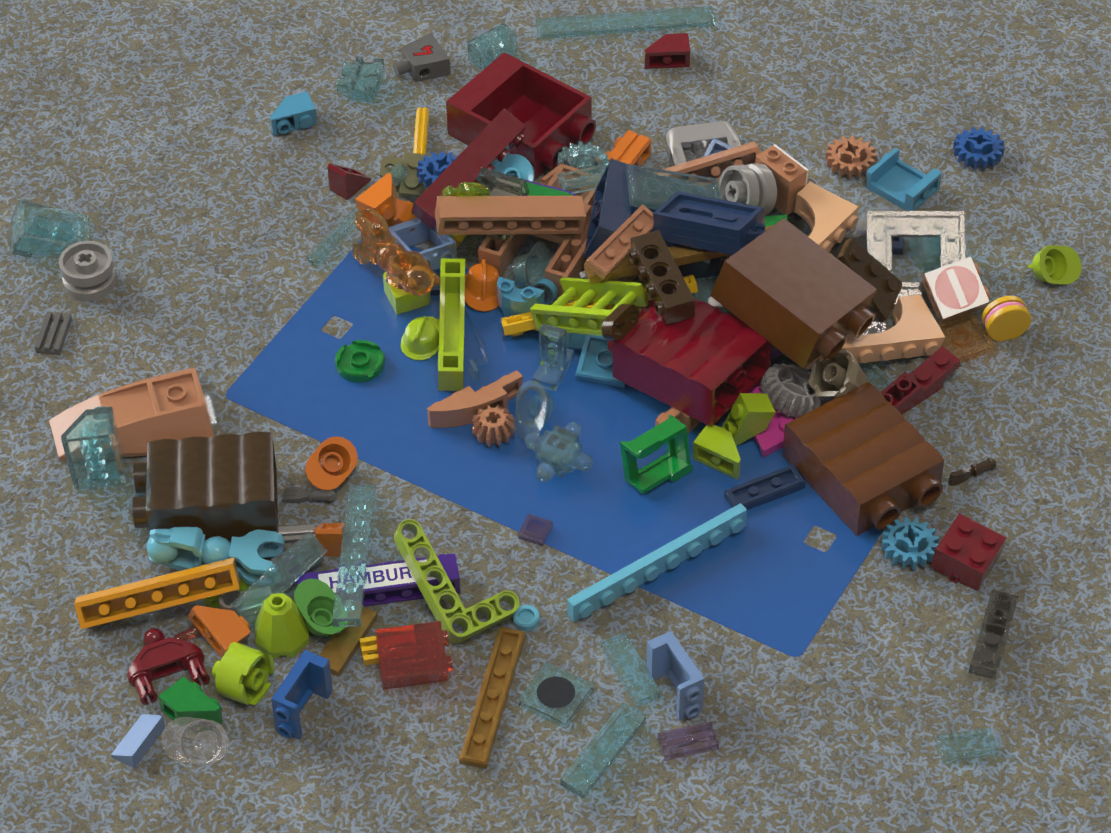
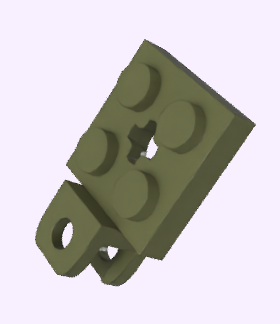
[380,152,431,199]

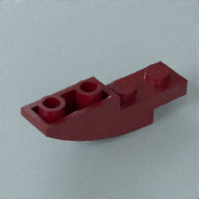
[880,346,961,414]

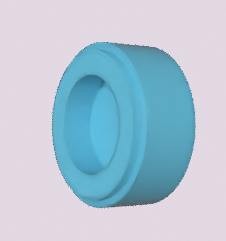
[513,605,540,632]

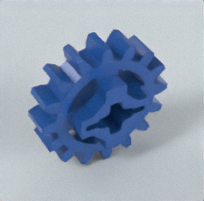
[953,127,1005,169]
[417,151,459,188]

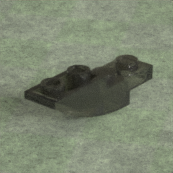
[969,590,1019,680]

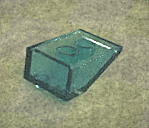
[10,199,89,258]

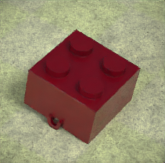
[930,513,1007,591]

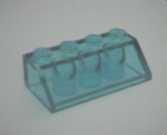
[61,406,127,490]

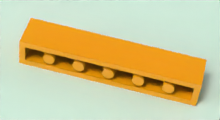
[74,557,241,629]

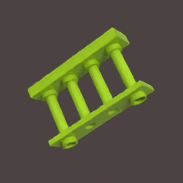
[530,277,648,336]

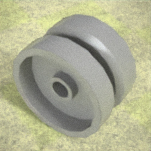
[718,163,777,215]
[59,241,116,302]

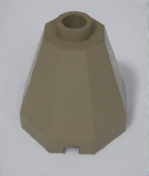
[809,348,870,401]

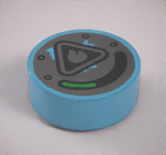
[533,278,558,304]

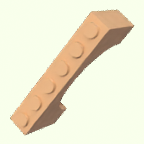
[730,182,859,257]
[805,295,945,370]

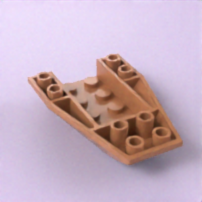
[49,367,214,461]

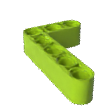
[394,519,519,644]

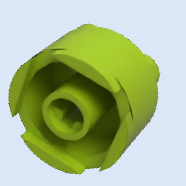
[212,642,275,705]

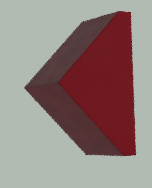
[327,163,371,200]

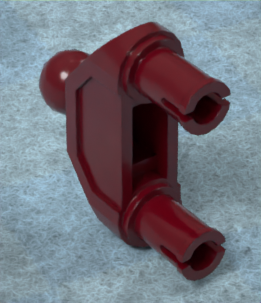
[127,628,210,705]

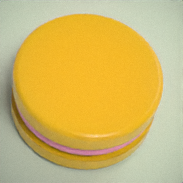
[981,296,1031,341]

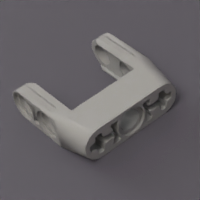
[666,121,741,166]

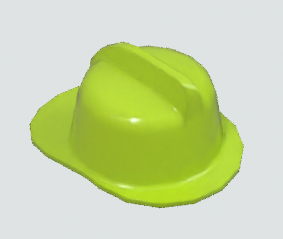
[1028,245,1082,285]
[401,316,440,360]

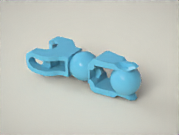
[146,527,285,587]

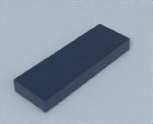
[724,465,806,510]

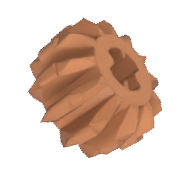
[472,405,515,448]

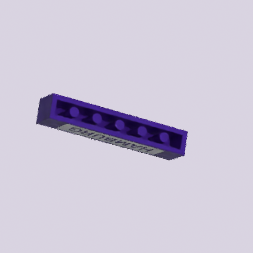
[296,553,461,609]

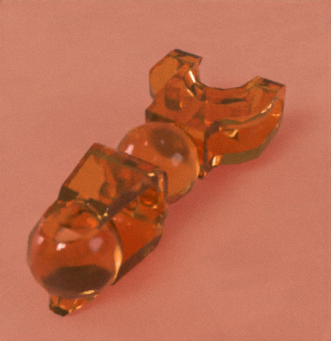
[352,209,441,296]

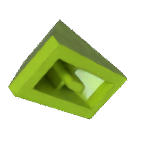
[383,272,431,315]

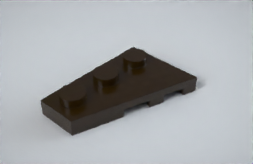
[837,238,903,323]

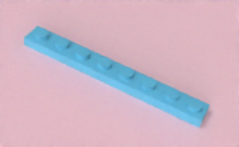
[567,503,747,622]

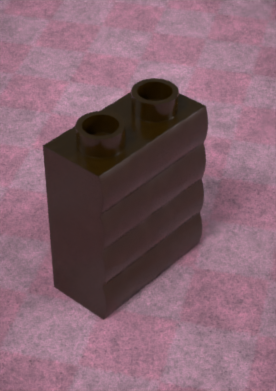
[132,432,279,542]

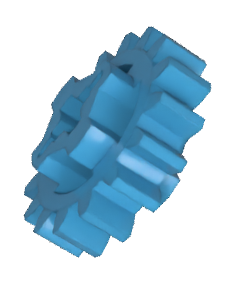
[881,517,939,570]

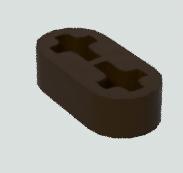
[601,304,639,341]

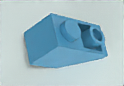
[270,91,317,136]

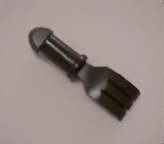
[948,458,996,486]

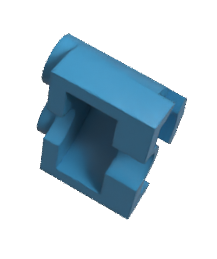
[497,277,545,317]

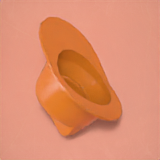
[465,259,500,312]
[305,436,358,491]

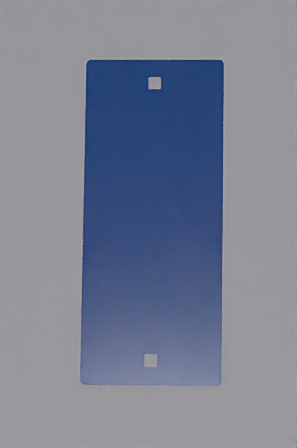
[226,231,884,657]

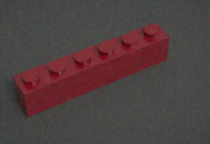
[411,109,526,231]

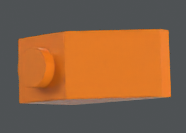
[355,173,397,227]
[188,605,251,658]

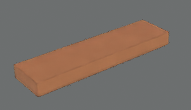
[584,204,654,280]

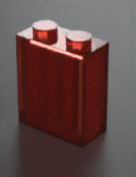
[375,621,453,690]

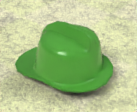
[294,579,348,638]

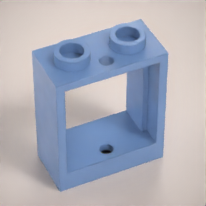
[387,218,457,276]

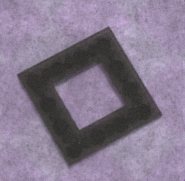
[866,211,965,308]

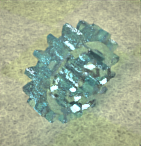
[557,141,608,176]

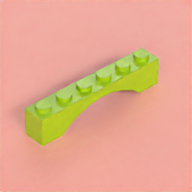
[438,258,465,391]

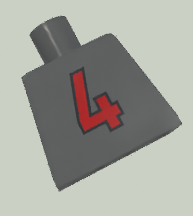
[393,33,450,82]

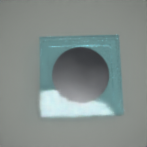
[518,662,594,729]

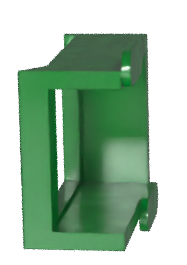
[620,414,693,494]

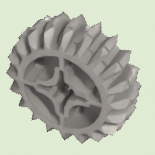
[760,363,827,419]

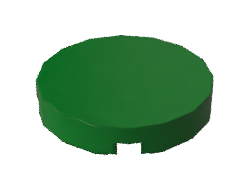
[335,340,385,382]

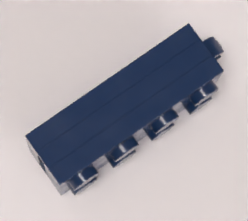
[653,191,766,256]

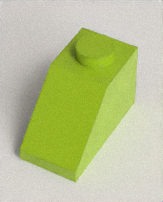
[693,425,741,479]

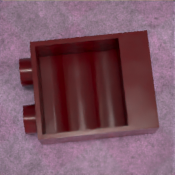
[446,52,596,180]
[608,298,772,426]

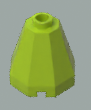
[254,593,310,659]

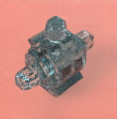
[525,422,593,482]

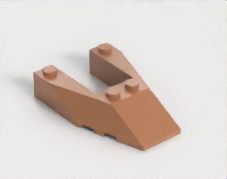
[478,164,601,296]

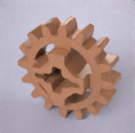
[825,136,877,179]

